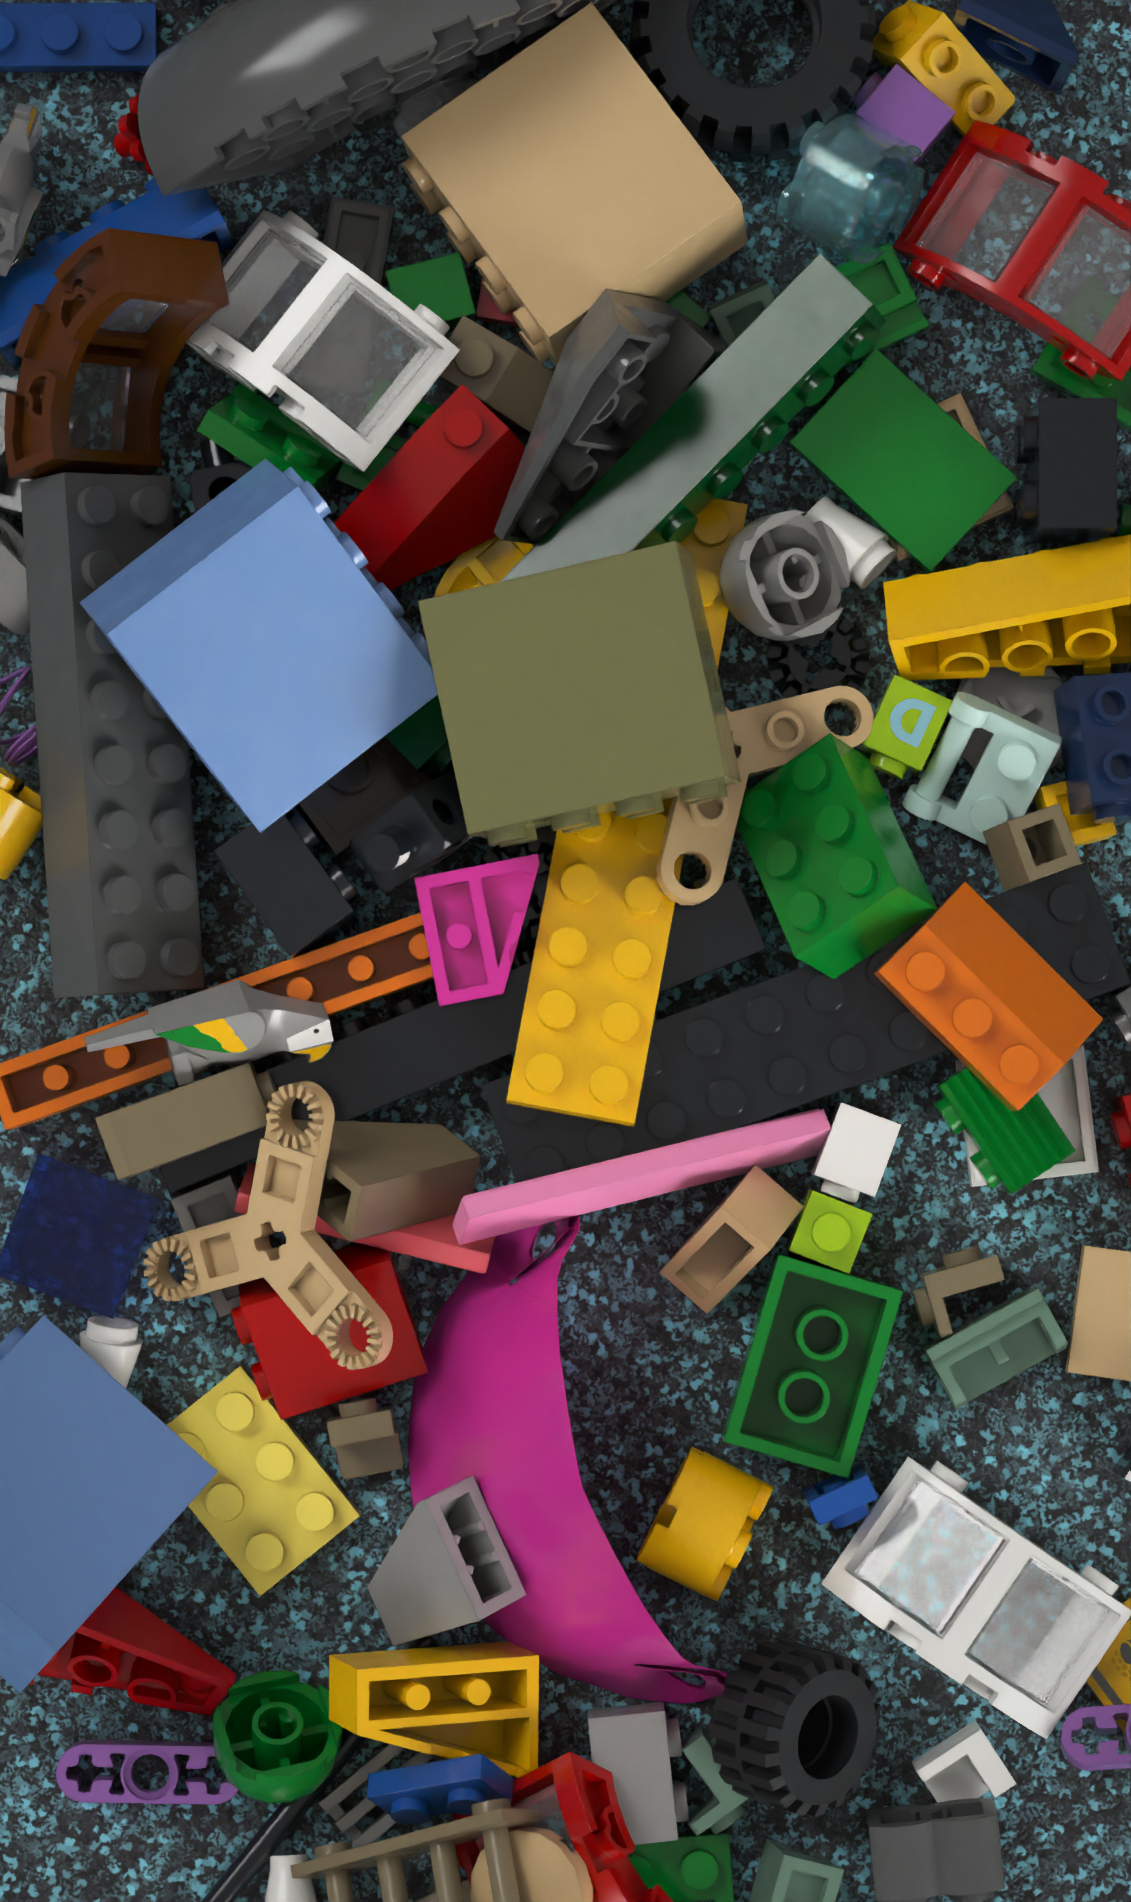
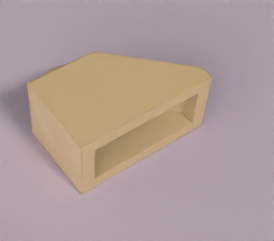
[659,1164,804,1314]

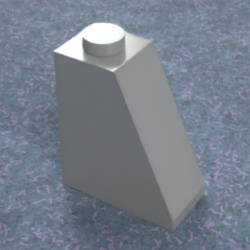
[367,1475,526,1646]

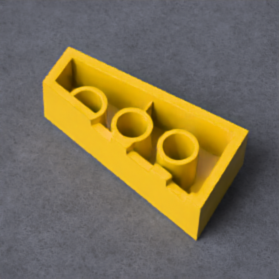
[883,534,1131,680]

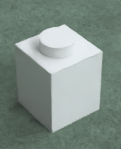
[811,1102,901,1204]

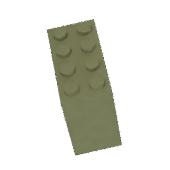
[418,541,741,848]

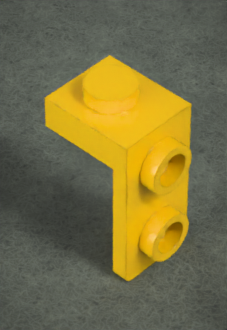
[872,0,1015,137]

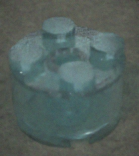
[777,114,924,264]

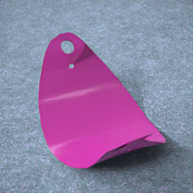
[408,1215,728,1704]

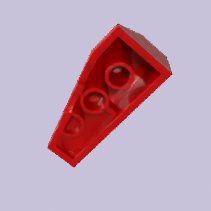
[334,384,525,592]
[0,1587,236,1716]

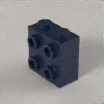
[1053,672,1131,823]

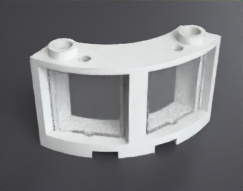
[186,210,460,472]
[821,1457,1131,1739]

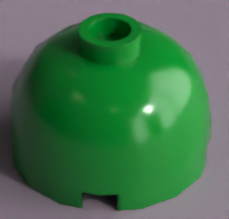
[213,1670,342,1804]

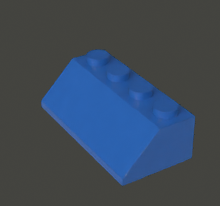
[0,178,234,370]

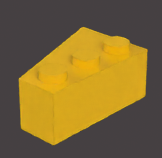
[329,1641,539,1778]

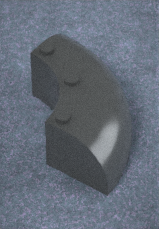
[138,0,617,197]

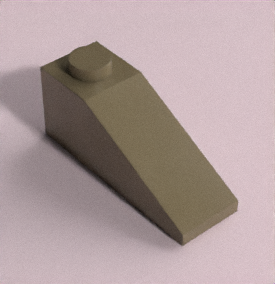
[434,315,554,439]

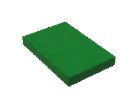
[789,349,1017,573]

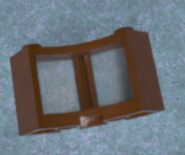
[4,228,229,480]

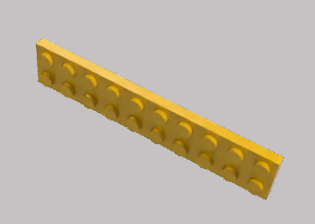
[506,498,748,1127]

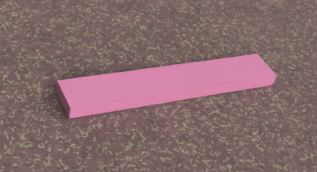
[452,1108,831,1245]

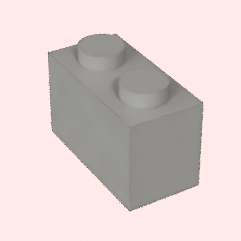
[587,1702,689,1845]

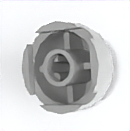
[719,509,850,641]

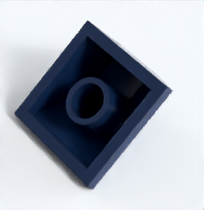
[952,0,1080,95]

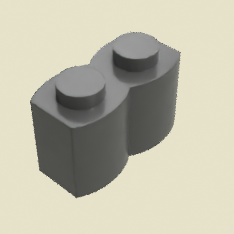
[866,1798,1005,1902]

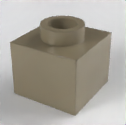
[982,803,1081,892]

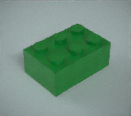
[737,733,938,979]
[721,1252,903,1478]

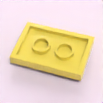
[167,1365,361,1596]

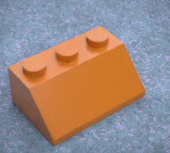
[873,882,1103,1111]

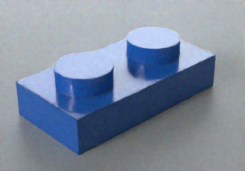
[801,1463,878,1529]
[367,1754,513,1825]

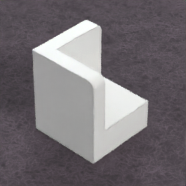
[912,1720,1016,1803]

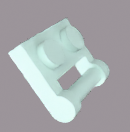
[902,692,1062,845]

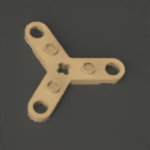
[656,686,874,906]
[143,1081,393,1370]

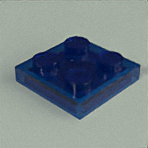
[0,1153,161,1319]

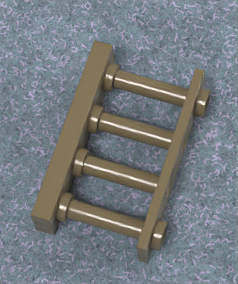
[290,1798,540,1902]

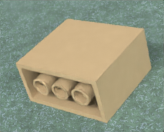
[401,2,748,367]

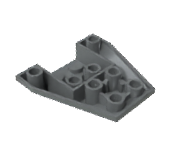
[494,288,730,544]

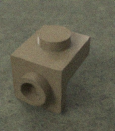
[912,1245,1005,1338]
[326,1397,404,1479]

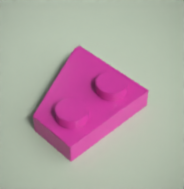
[414,854,539,1007]

